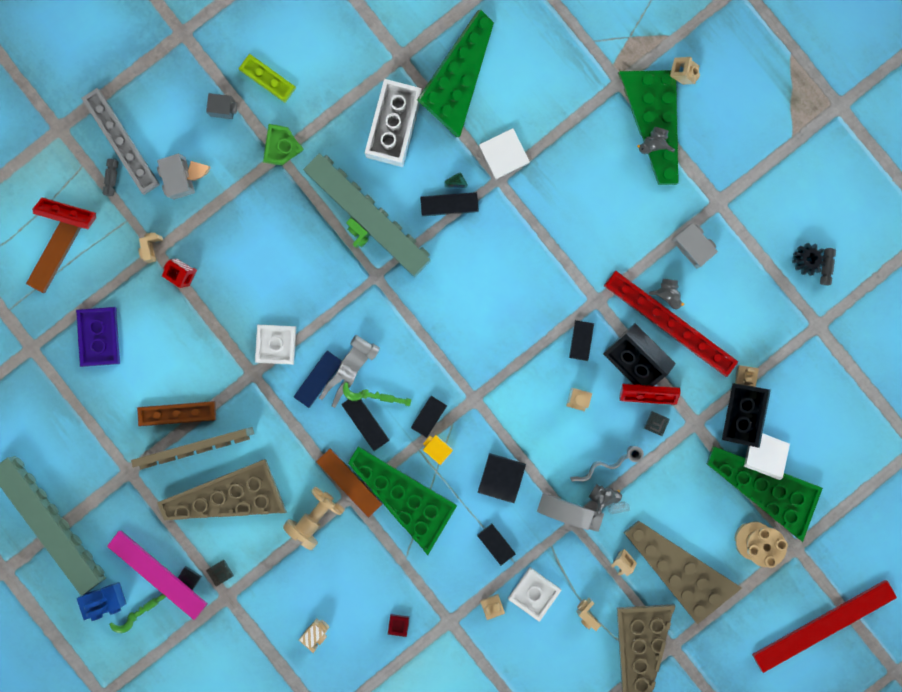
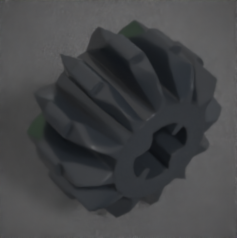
[792,243,827,276]

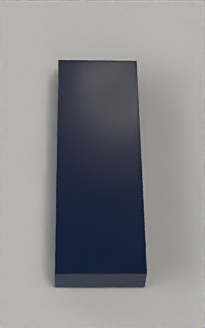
[294,350,342,408]

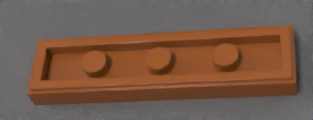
[26,222,81,293]
[137,401,216,426]
[316,448,383,518]

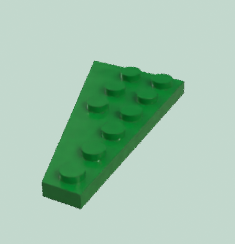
[417,10,494,137]
[618,70,679,185]
[348,446,457,556]
[706,446,823,542]

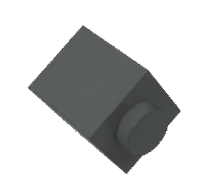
[206,93,237,119]

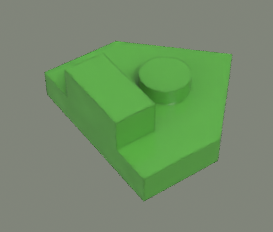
[263,124,304,166]

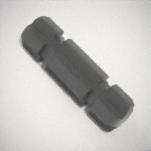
[102,158,119,196]
[820,248,836,286]

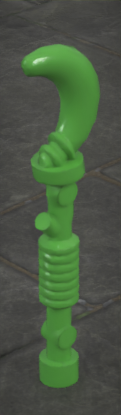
[343,382,411,406]
[109,594,166,633]

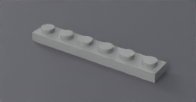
[81,88,160,195]

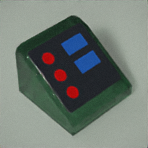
[444,172,468,188]

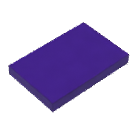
[76,307,120,367]

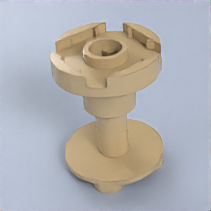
[283,487,345,550]
[735,521,788,568]

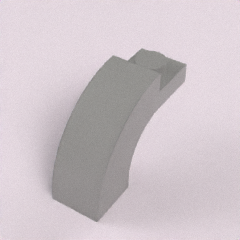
[537,494,604,532]

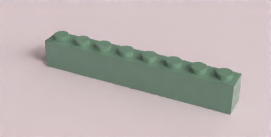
[303,153,430,277]
[0,456,106,596]

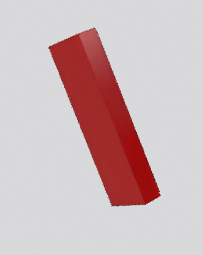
[32,197,96,229]
[619,384,681,405]

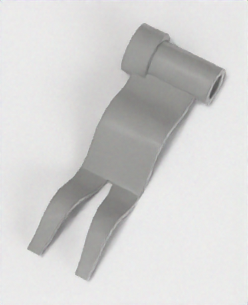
[319,335,380,408]
[570,446,644,482]

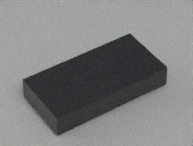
[569,320,594,361]
[411,396,447,438]
[477,523,516,566]

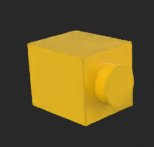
[423,435,453,465]

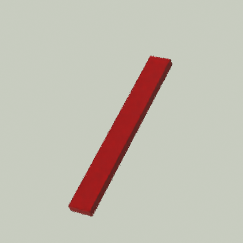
[604,271,738,377]
[752,580,897,673]

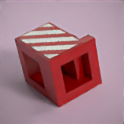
[162,259,197,288]

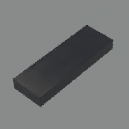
[420,192,479,217]
[341,399,390,451]

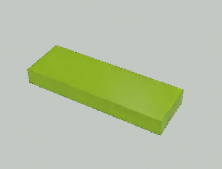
[238,54,296,103]

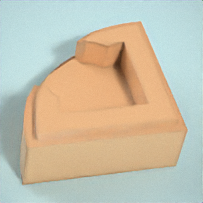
[187,161,211,181]

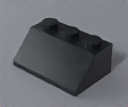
[603,323,676,386]
[722,383,771,448]

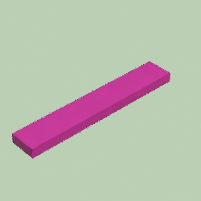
[107,531,208,620]

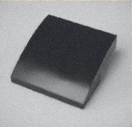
[478,453,526,503]

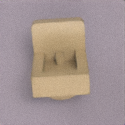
[138,233,163,263]
[576,598,601,631]

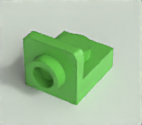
[346,217,369,248]

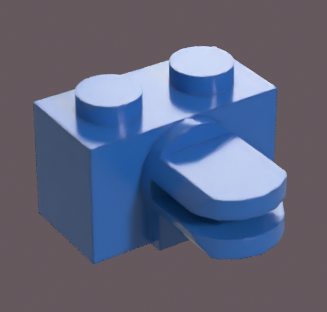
[76,582,127,621]

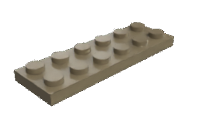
[131,427,254,470]

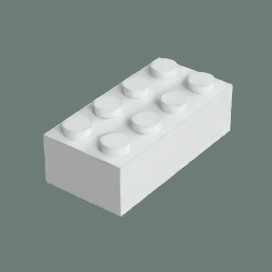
[365,79,422,167]

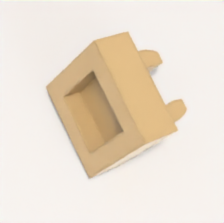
[735,365,759,387]
[611,549,637,576]
[480,594,505,620]

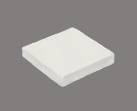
[479,128,530,180]
[255,325,296,365]
[744,433,790,480]
[508,567,562,622]

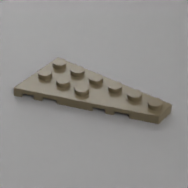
[157,459,287,520]
[624,521,742,624]
[617,604,675,692]

